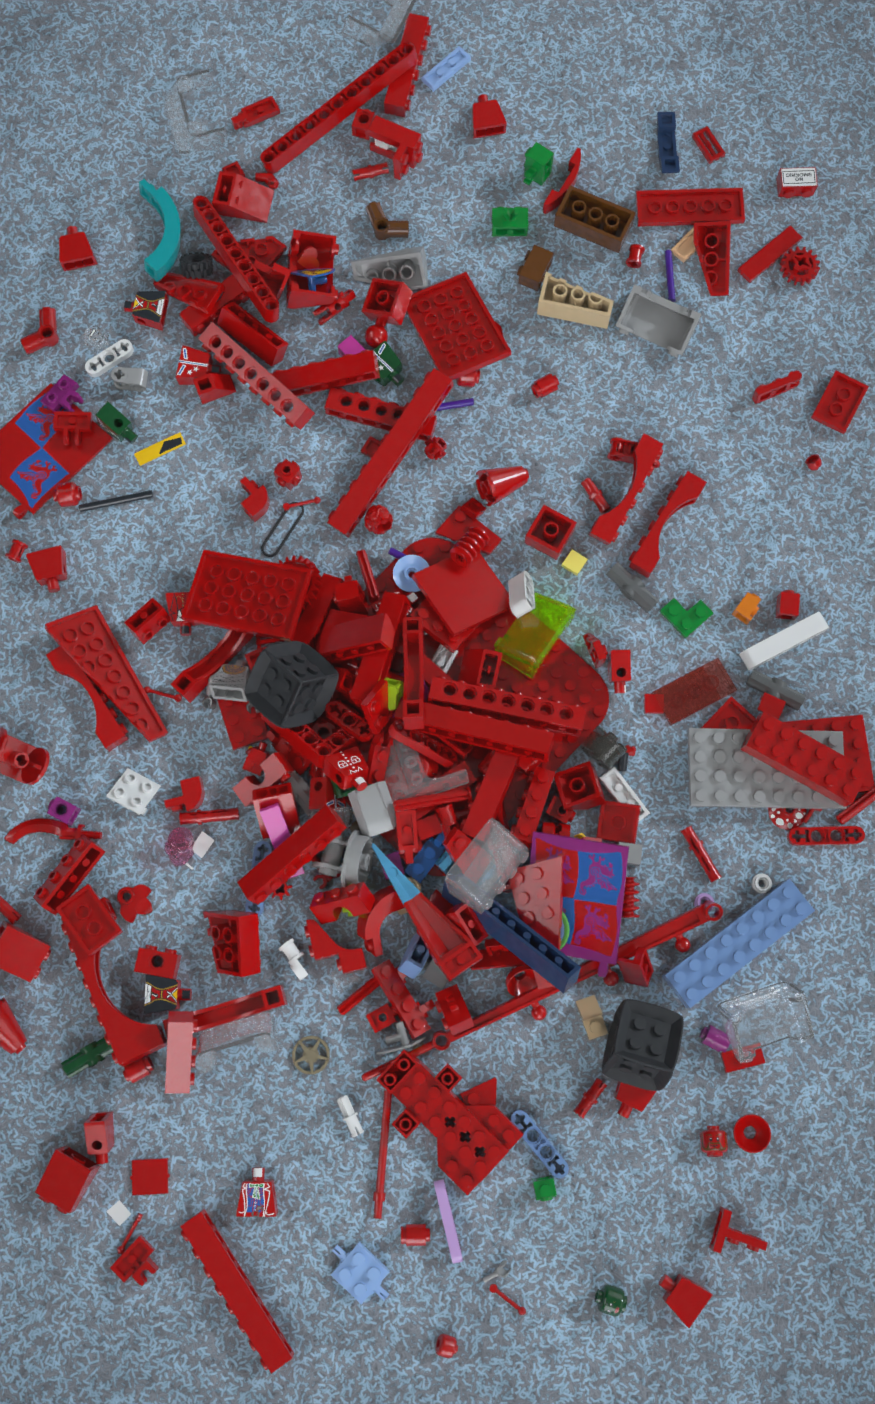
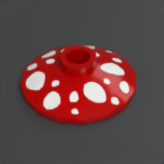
[768,808,807,830]

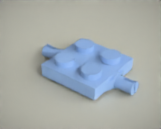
[331,1241,390,1305]

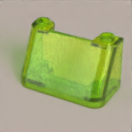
[494,592,577,679]

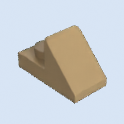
[575,995,608,1040]

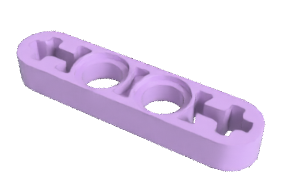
[434,1179,463,1264]

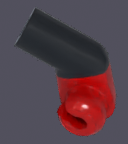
[617,745,636,772]

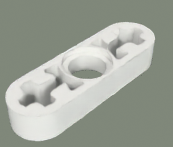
[85,339,134,377]

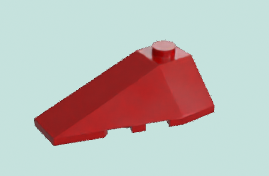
[693,221,731,296]

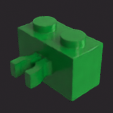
[523,142,554,186]
[492,206,528,236]

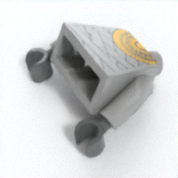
[202,660,259,713]

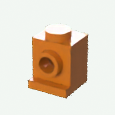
[732,592,761,625]

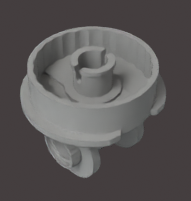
[312,830,374,887]

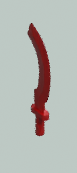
[4,818,103,844]

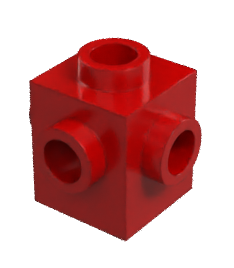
[274,459,302,491]

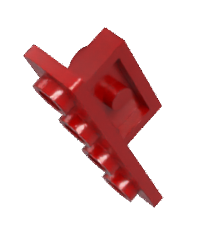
[470,938,527,970]

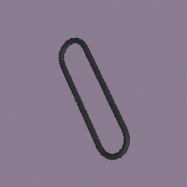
[261,502,304,557]

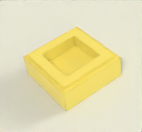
[561,549,588,576]

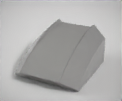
[348,781,396,837]

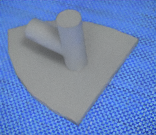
[377,1021,426,1054]

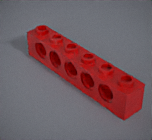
[325,387,437,441]

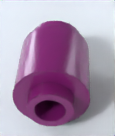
[699,1025,731,1052]

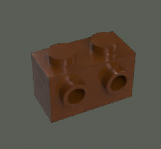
[517,245,554,292]

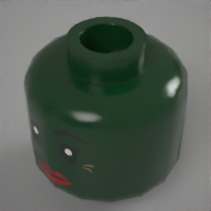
[595,1284,627,1317]

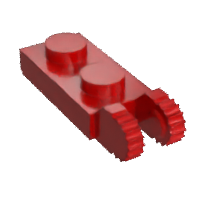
[752,370,802,404]
[366,730,394,784]

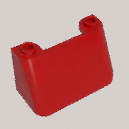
[286,229,339,309]

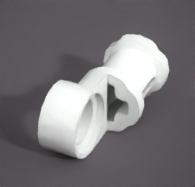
[279,938,308,981]

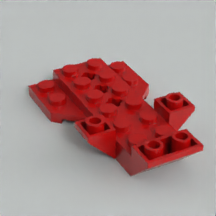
[376,1049,524,1196]

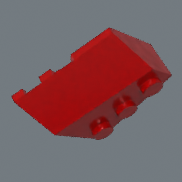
[203,910,261,977]

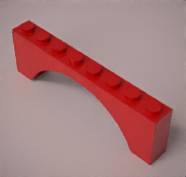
[61,897,167,1067]

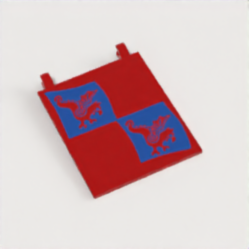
[0,383,113,520]

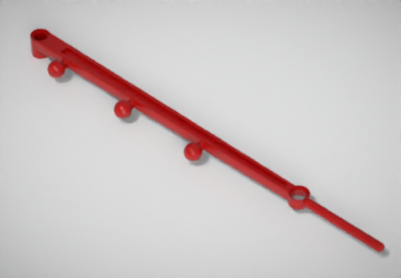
[361,900,723,1081]

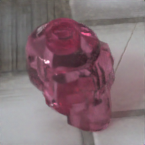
[164,827,194,866]

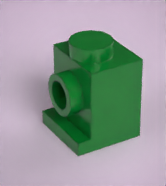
[532,1175,557,1201]

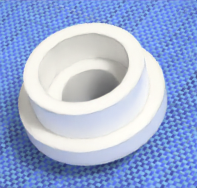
[752,874,772,893]

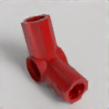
[20,307,59,355]

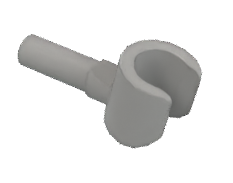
[483,1260,512,1283]

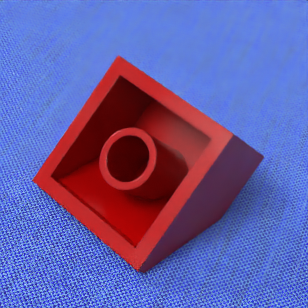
[554,761,606,810]

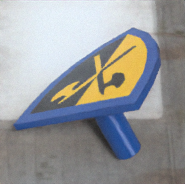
[290,268,335,291]

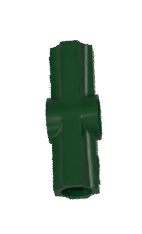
[61,1037,113,1078]

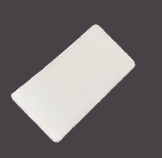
[181,831,214,869]

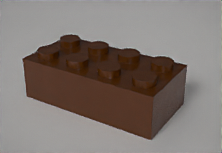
[554,185,636,253]

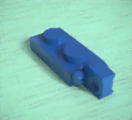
[404,832,445,883]

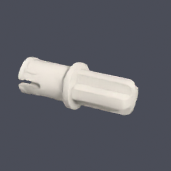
[337,1095,364,1137]

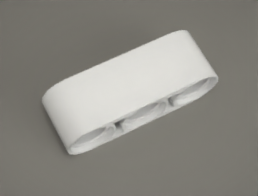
[508,571,535,618]

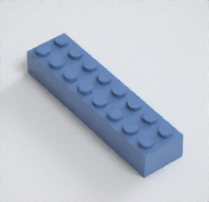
[662,879,815,1008]

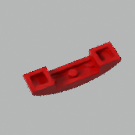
[543,147,581,214]

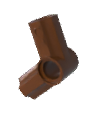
[365,201,409,240]

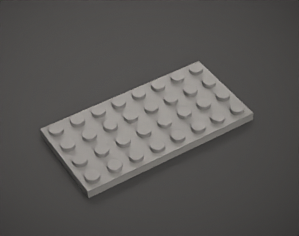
[687,728,847,809]

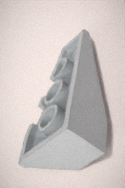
[351,246,428,290]

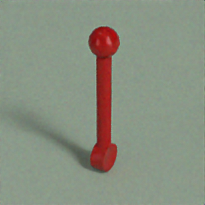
[283,496,321,511]
[144,686,182,702]
[117,1213,143,1254]
[489,1284,526,1315]

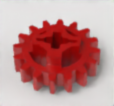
[780,246,820,286]

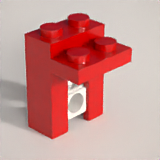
[368,115,423,180]

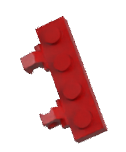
[371,959,435,1040]

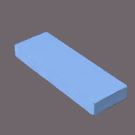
[421,46,471,92]

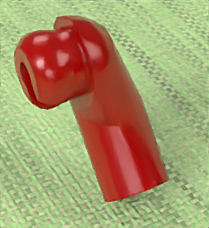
[255,172,279,190]

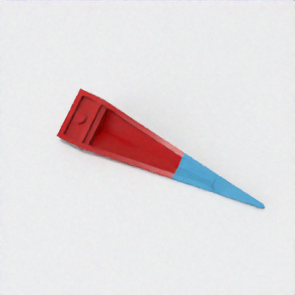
[372,843,483,982]

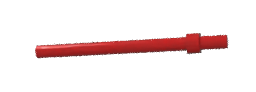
[373,1090,392,1219]

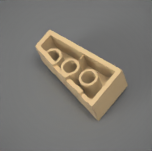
[537,272,614,329]

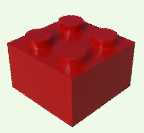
[524,505,577,560]

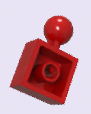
[361,278,413,348]

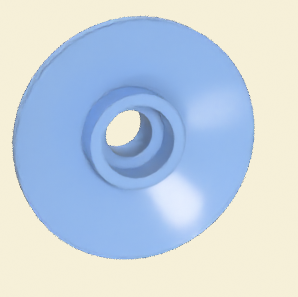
[393,555,429,592]

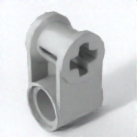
[111,367,148,392]

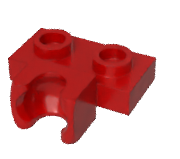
[110,1235,159,1286]

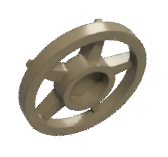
[292,1036,330,1075]

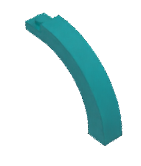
[139,179,181,282]

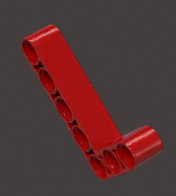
[261,714,359,769]

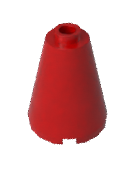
[476,466,529,506]
[0,997,27,1054]

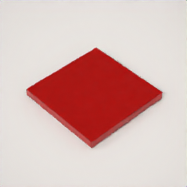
[412,553,510,637]

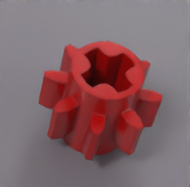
[424,436,447,460]
[272,879,292,900]

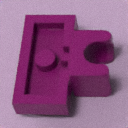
[40,374,84,412]

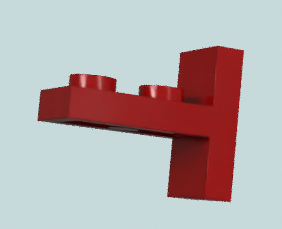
[709,1206,768,1253]

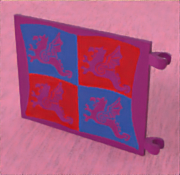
[530,831,629,977]

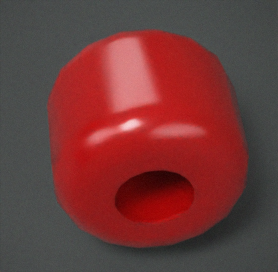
[435,1333,458,1359]

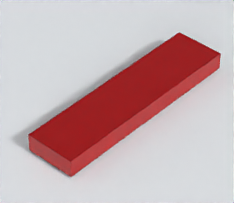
[737,225,803,283]

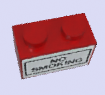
[776,167,818,198]

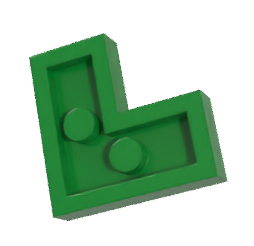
[660,598,714,639]

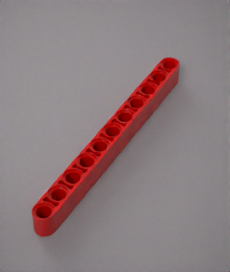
[260,41,418,174]

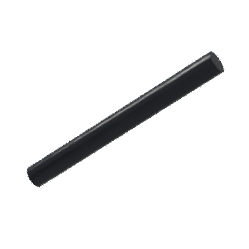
[78,490,153,512]

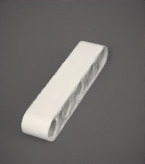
[739,612,829,671]

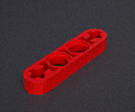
[388,720,457,767]
[787,826,865,846]

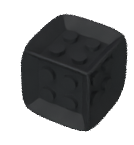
[244,641,339,728]
[602,999,684,1091]

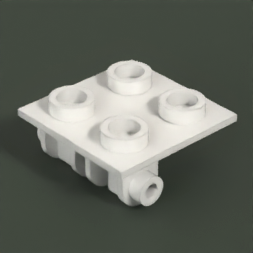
[106,768,161,815]

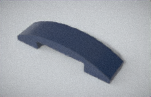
[657,112,680,173]

